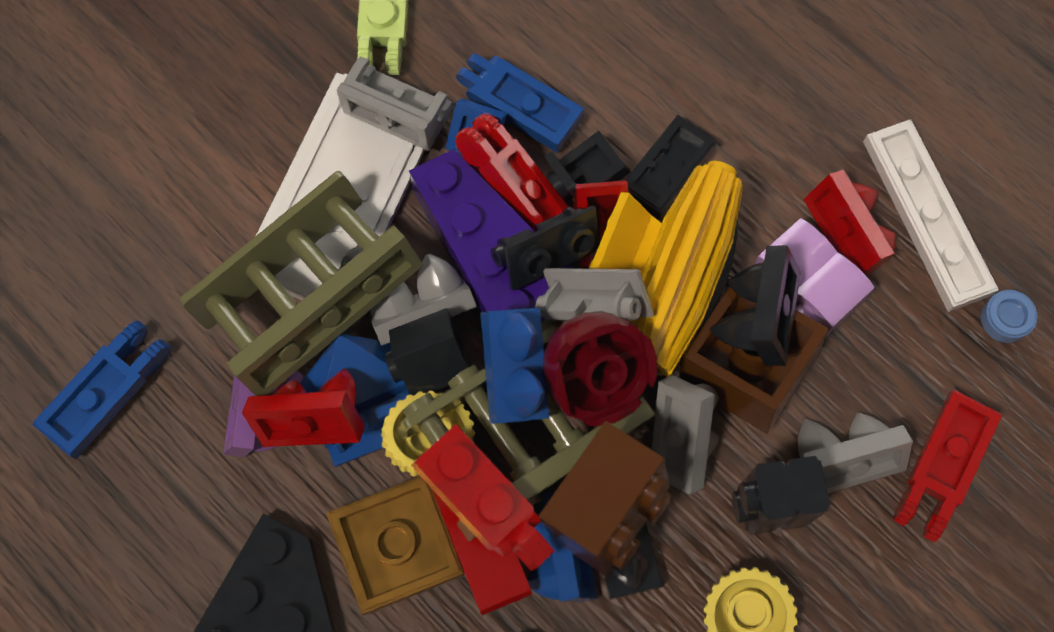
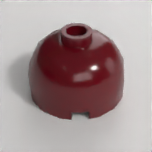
[543,311,658,427]

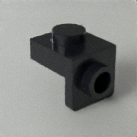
[544,131,630,199]

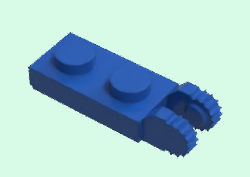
[32,320,171,460]

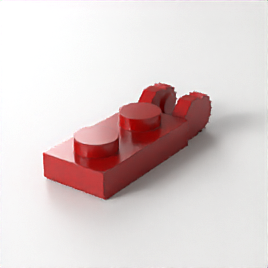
[454,113,568,232]
[893,390,1002,543]

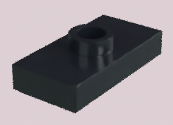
[624,115,717,220]

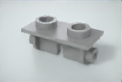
[536,268,654,322]

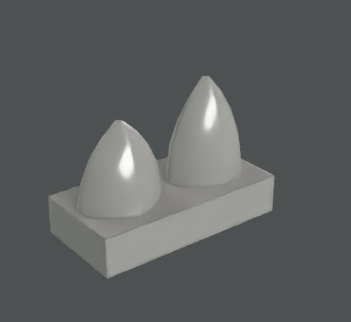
[368,254,477,346]
[652,375,719,495]
[798,413,913,493]

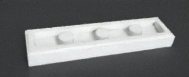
[863,119,999,312]

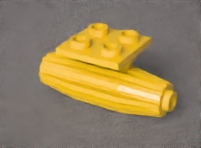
[589,161,744,377]

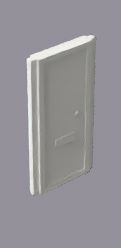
[256,73,425,300]

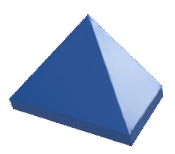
[300,334,407,411]

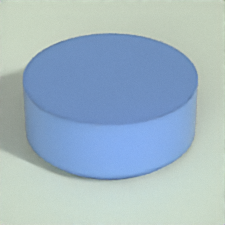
[981,290,1038,343]

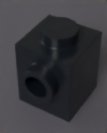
[385,308,470,395]

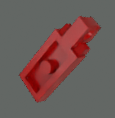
[412,424,555,571]

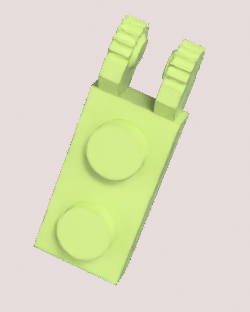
[357,0,408,75]

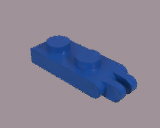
[456,53,584,153]

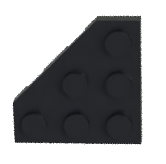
[194,513,336,632]

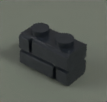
[731,456,831,535]

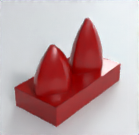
[803,169,897,276]
[242,368,365,447]

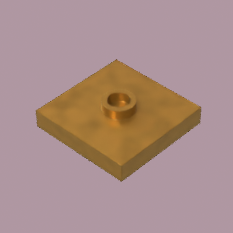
[326,476,465,616]

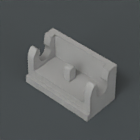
[336,56,453,151]

